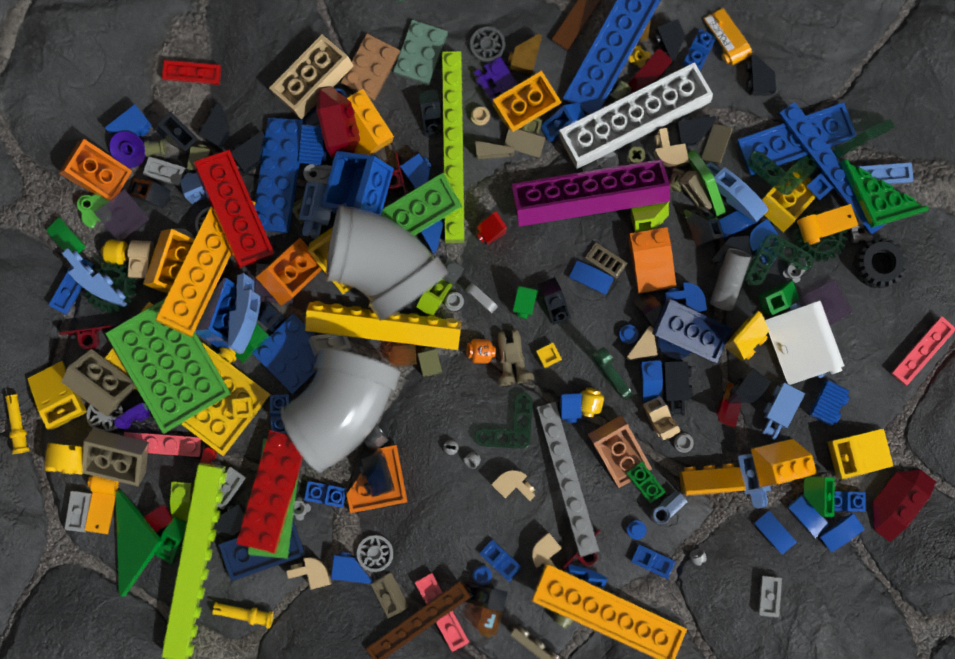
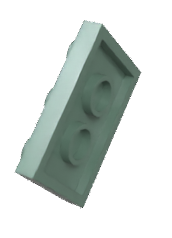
[394,20,448,85]

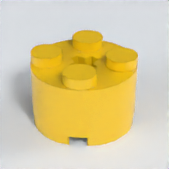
[44,443,84,474]

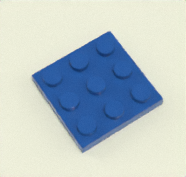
[252,313,317,395]

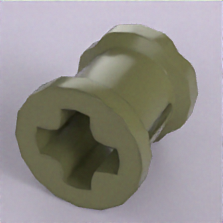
[608,80,632,102]
[144,139,166,157]
[627,147,645,164]
[669,168,685,193]

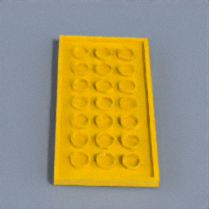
[105,302,271,456]

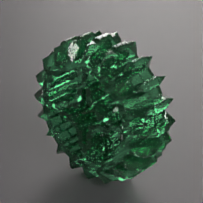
[795,211,847,262]
[84,261,137,313]

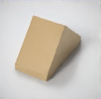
[626,326,657,361]

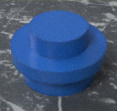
[619,325,639,344]
[627,520,647,540]
[472,566,492,585]

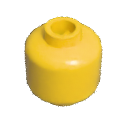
[101,240,129,265]
[580,387,604,417]

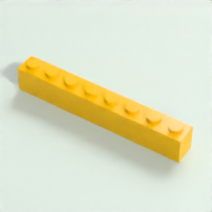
[305,301,462,350]

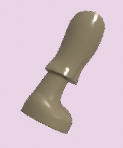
[498,329,534,386]

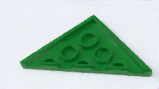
[840,159,929,228]
[116,490,163,597]

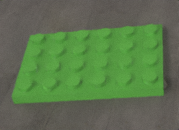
[105,298,231,434]

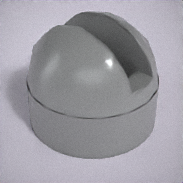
[443,440,459,455]
[464,452,481,469]
[690,548,707,566]

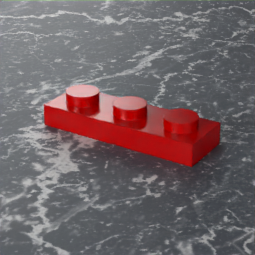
[162,60,222,85]

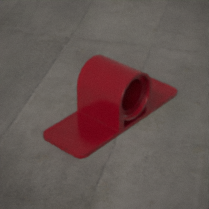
[628,49,672,93]
[388,152,407,195]
[59,325,116,350]
[716,382,742,427]
[144,505,172,533]
[561,529,601,570]

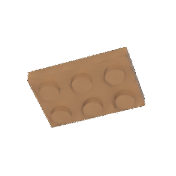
[341,34,400,101]

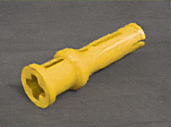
[5,394,30,454]
[213,602,274,629]

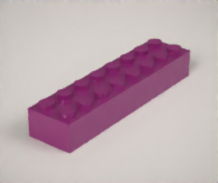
[511,159,670,227]

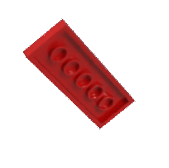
[193,150,275,269]
[237,431,303,554]

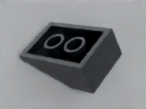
[359,452,395,497]

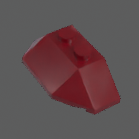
[317,87,360,159]
[872,470,936,542]

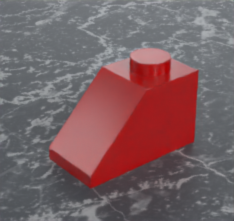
[476,211,507,245]

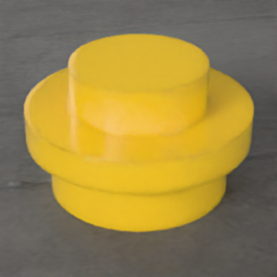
[218,347,236,363]

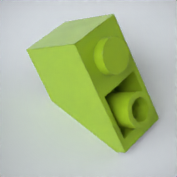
[631,202,669,233]

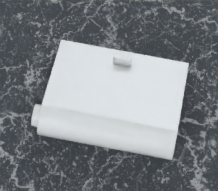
[765,301,845,385]

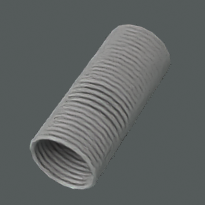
[710,248,751,311]

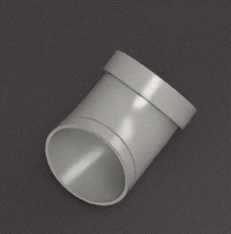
[326,205,449,321]
[281,348,400,472]

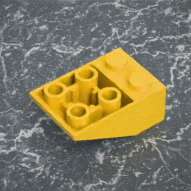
[27,361,87,430]
[827,429,893,479]

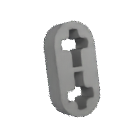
[465,283,498,314]

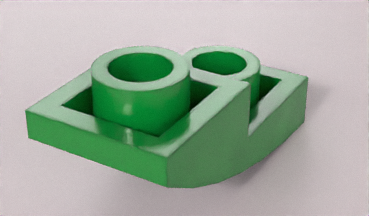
[46,217,86,253]
[627,462,666,504]

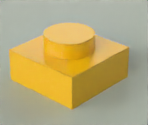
[536,343,562,369]
[232,397,254,419]

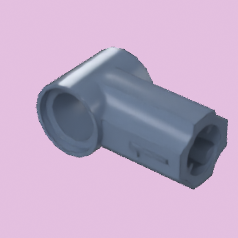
[650,490,687,524]

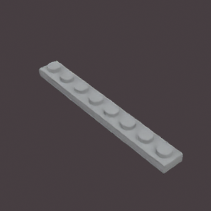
[537,402,599,557]

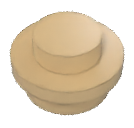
[471,106,490,126]

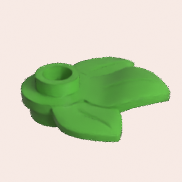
[77,194,112,229]

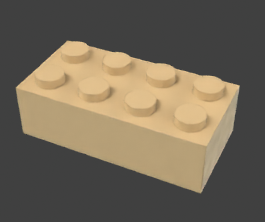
[269,34,353,119]

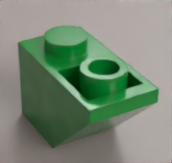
[757,280,799,315]

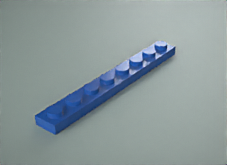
[778,102,886,235]

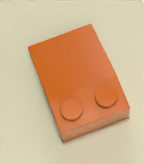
[59,139,132,203]
[628,227,676,294]
[256,238,322,306]

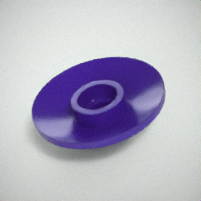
[110,131,145,168]

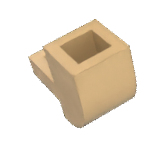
[653,128,689,168]
[127,240,154,279]
[643,396,680,440]
[491,471,536,501]
[532,532,561,570]
[287,557,332,589]

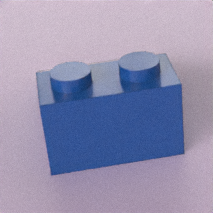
[194,278,237,348]

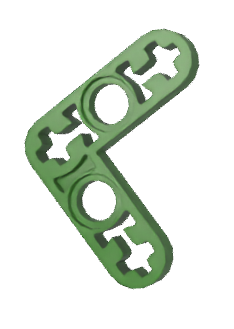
[687,149,725,217]

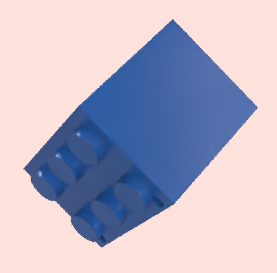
[321,151,394,215]

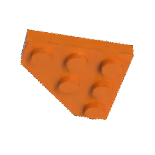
[347,445,408,513]

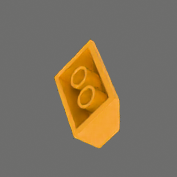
[493,71,562,132]
[347,89,394,155]
[143,229,195,293]
[751,439,817,487]
[679,464,745,495]

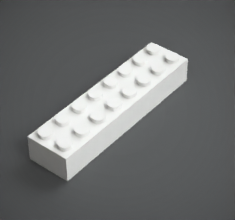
[559,62,713,169]

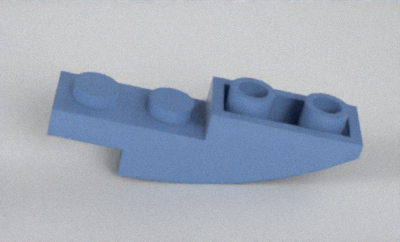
[707,162,769,223]
[62,249,127,307]
[228,273,261,354]

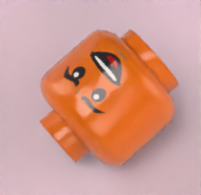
[466,338,496,364]

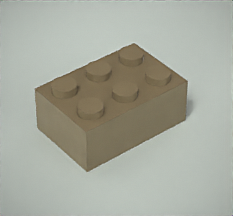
[62,349,136,417]
[82,429,149,486]

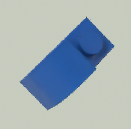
[748,219,778,266]
[663,283,707,313]

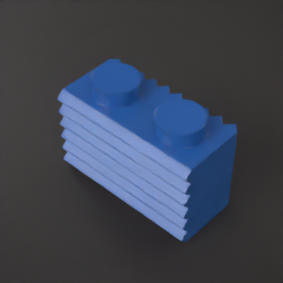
[298,124,328,165]
[809,380,850,425]

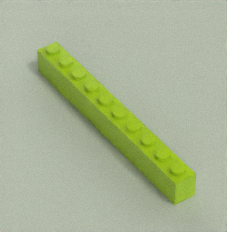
[442,51,464,243]
[162,462,227,659]

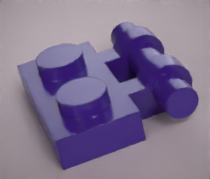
[473,57,518,105]
[115,403,151,429]

